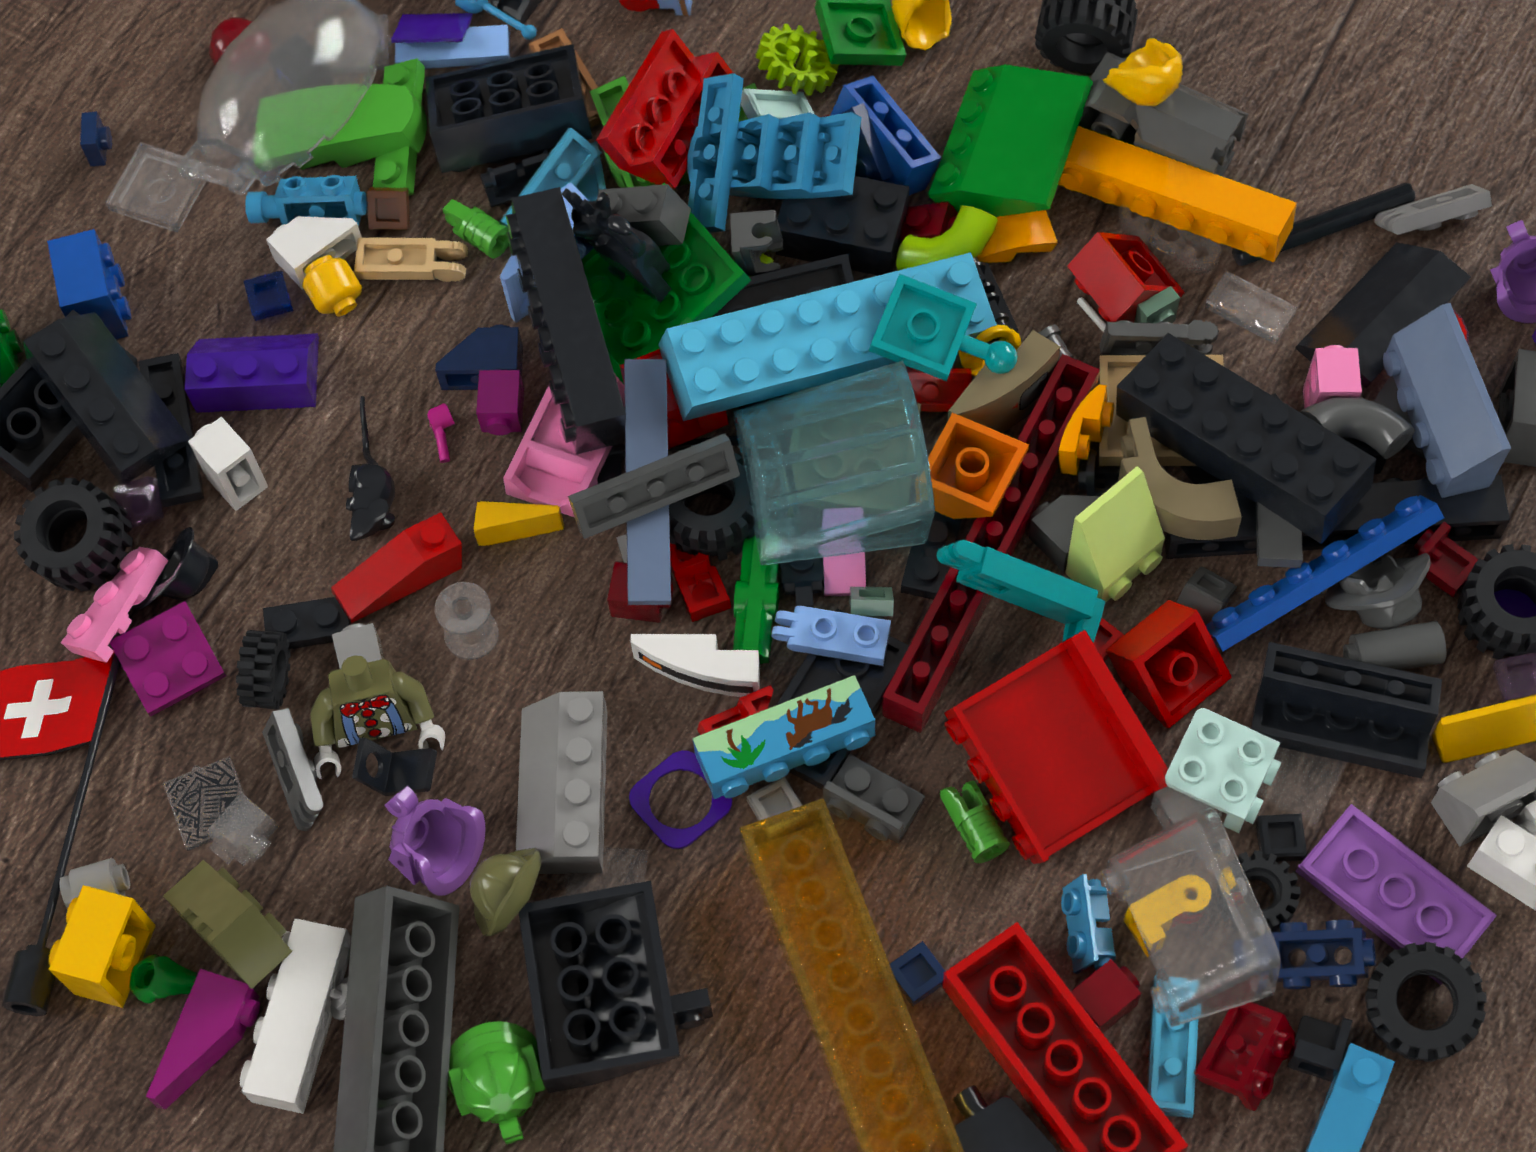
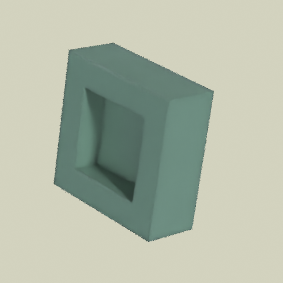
[1134,286,1180,323]
[849,587,894,619]

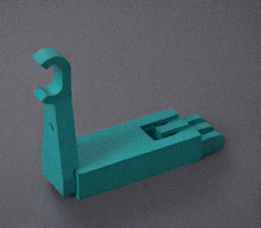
[937,540,1106,643]

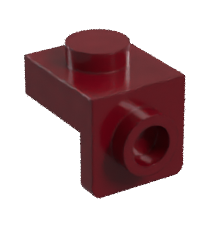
[900,201,958,242]
[1413,522,1479,597]

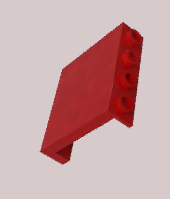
[944,630,1168,864]

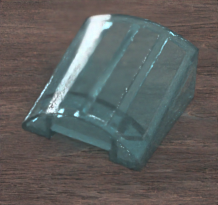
[733,361,935,566]

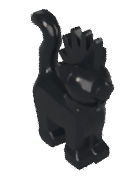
[562,188,672,303]

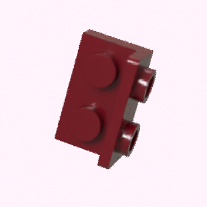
[1194,996,1295,1111]

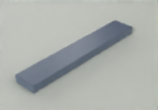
[624,359,671,605]

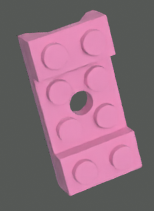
[503,373,624,518]

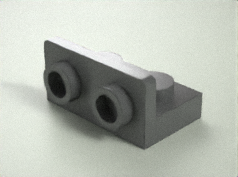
[823,754,925,844]

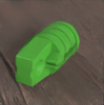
[443,199,509,259]

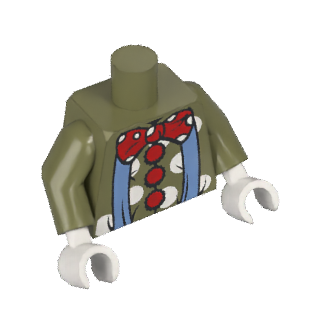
[310,655,445,779]

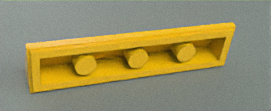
[1432,695,1536,763]

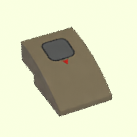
[948,330,1061,433]

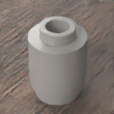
[60,858,130,909]

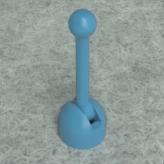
[455,0,537,40]

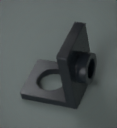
[352,738,437,796]

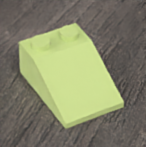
[1065,466,1165,603]

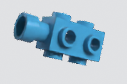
[245,175,367,226]

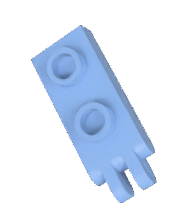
[771,606,891,666]

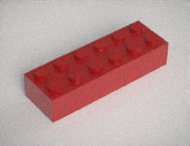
[942,922,1188,1152]

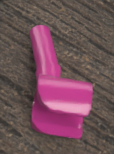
[427,403,454,463]

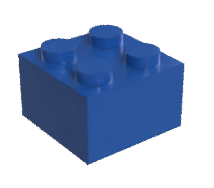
[47,229,132,339]

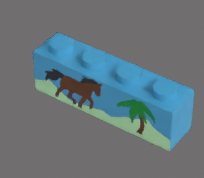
[692,675,875,799]

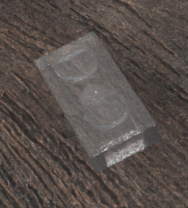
[1205,271,1297,345]

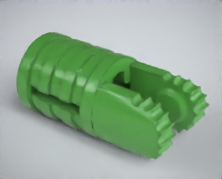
[940,780,1010,863]

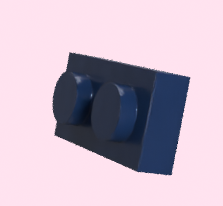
[842,103,893,182]

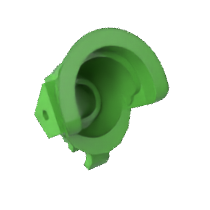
[448,1021,546,1145]

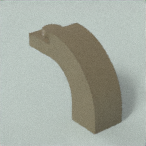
[1118,417,1242,540]

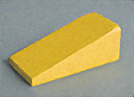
[474,501,564,546]

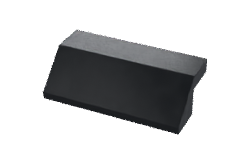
[1295,242,1471,388]
[1250,642,1442,779]

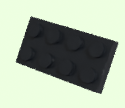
[777,608,909,790]

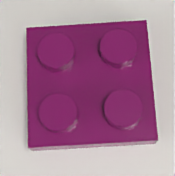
[110,601,226,717]

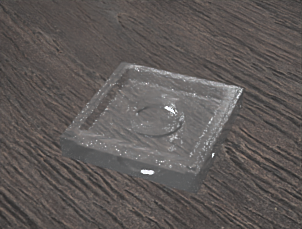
[106,142,212,233]

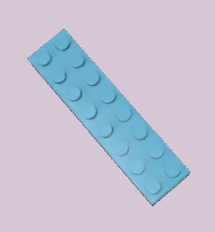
[658,252,997,421]

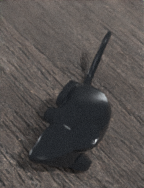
[346,396,395,541]

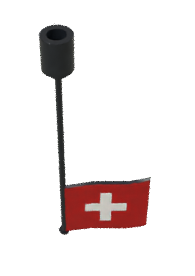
[0,647,121,1016]

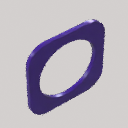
[629,750,732,849]

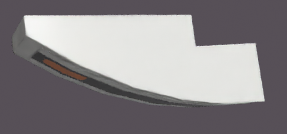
[631,634,760,697]

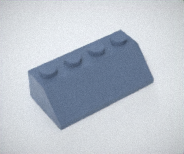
[1383,303,1511,498]

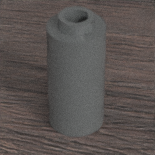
[1343,621,1446,670]

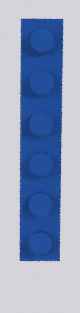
[1206,495,1444,651]

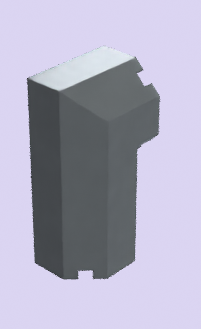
[1078,52,1248,177]

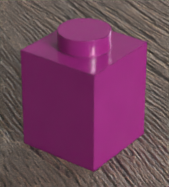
[476,370,524,436]

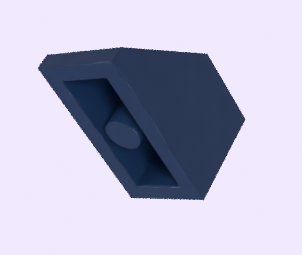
[435,324,523,390]

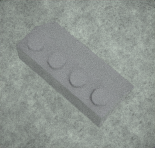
[516,691,608,874]

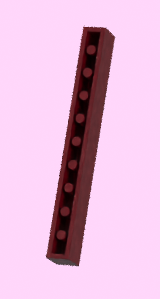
[882,354,1100,733]

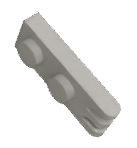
[1375,184,1492,235]

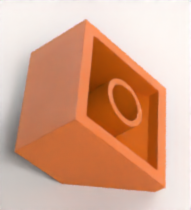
[916,412,1029,519]

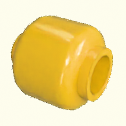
[302,255,362,317]

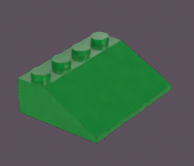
[928,64,1093,217]

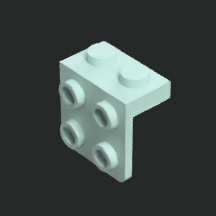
[1165,708,1282,833]

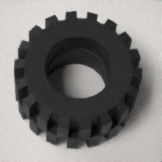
[1035,0,1138,75]
[669,453,762,561]
[14,478,133,591]
[1457,544,1536,663]
[1365,942,1487,1062]

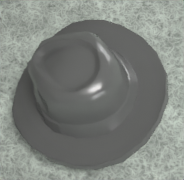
[1325,553,1431,629]

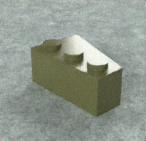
[163,860,293,989]

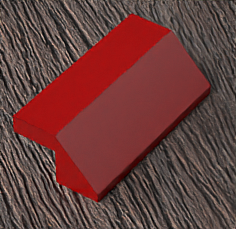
[596,29,733,190]

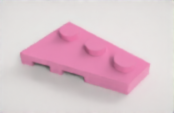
[60,547,168,663]

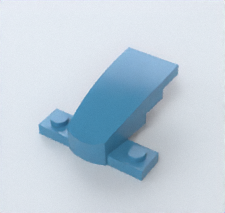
[687,73,862,233]

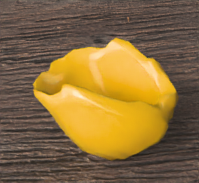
[892,0,952,50]
[1103,38,1183,106]

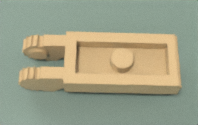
[354,238,468,282]

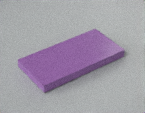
[1296,804,1497,985]

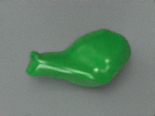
[130,954,198,1003]

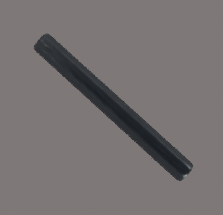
[1232,183,1416,266]

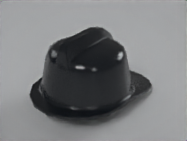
[132,527,218,610]

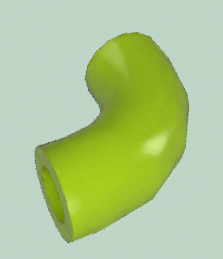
[896,205,998,270]

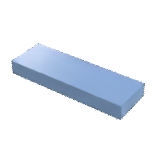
[395,25,510,69]

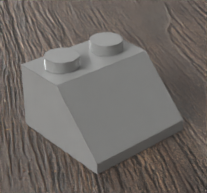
[1431,749,1536,847]

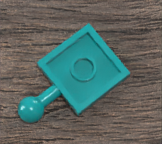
[869,274,1017,381]

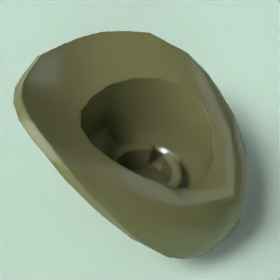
[470,848,541,937]

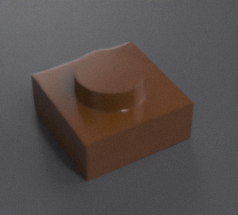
[367,187,410,230]

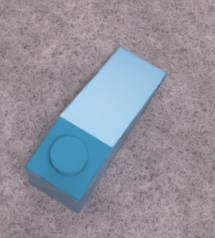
[1306,1043,1395,1152]

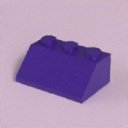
[185,333,319,413]

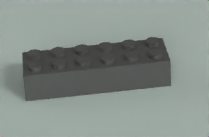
[334,886,460,1152]

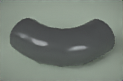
[1300,397,1415,459]

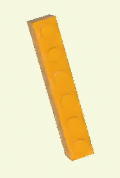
[1058,126,1297,262]

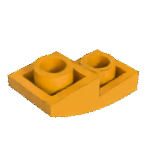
[977,210,1058,263]
[1059,384,1114,475]

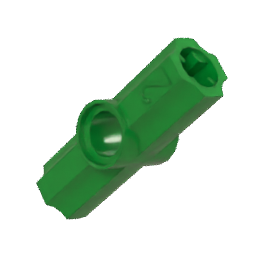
[733,535,780,664]

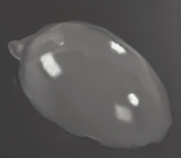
[179,0,385,195]

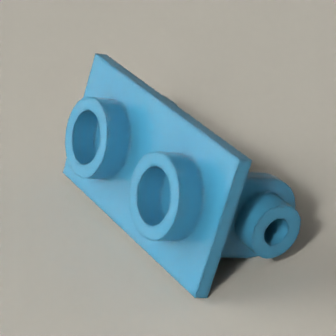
[1061,874,1116,974]

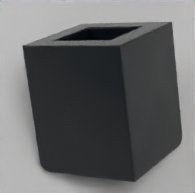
[1287,1015,1353,1082]

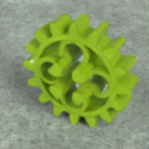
[755,24,839,96]

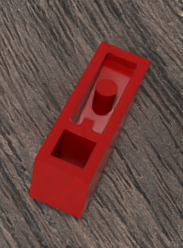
[331,512,462,623]

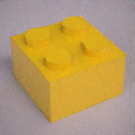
[49,885,156,1008]

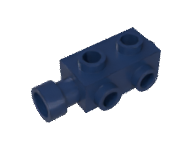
[1233,920,1376,989]

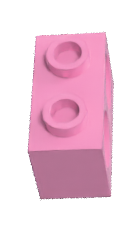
[1303,345,1362,409]

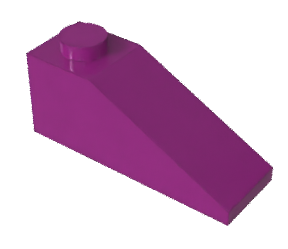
[146,969,260,1110]

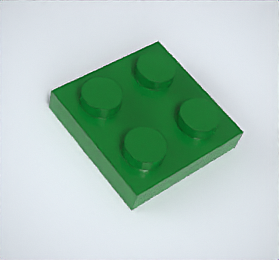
[814,0,906,66]

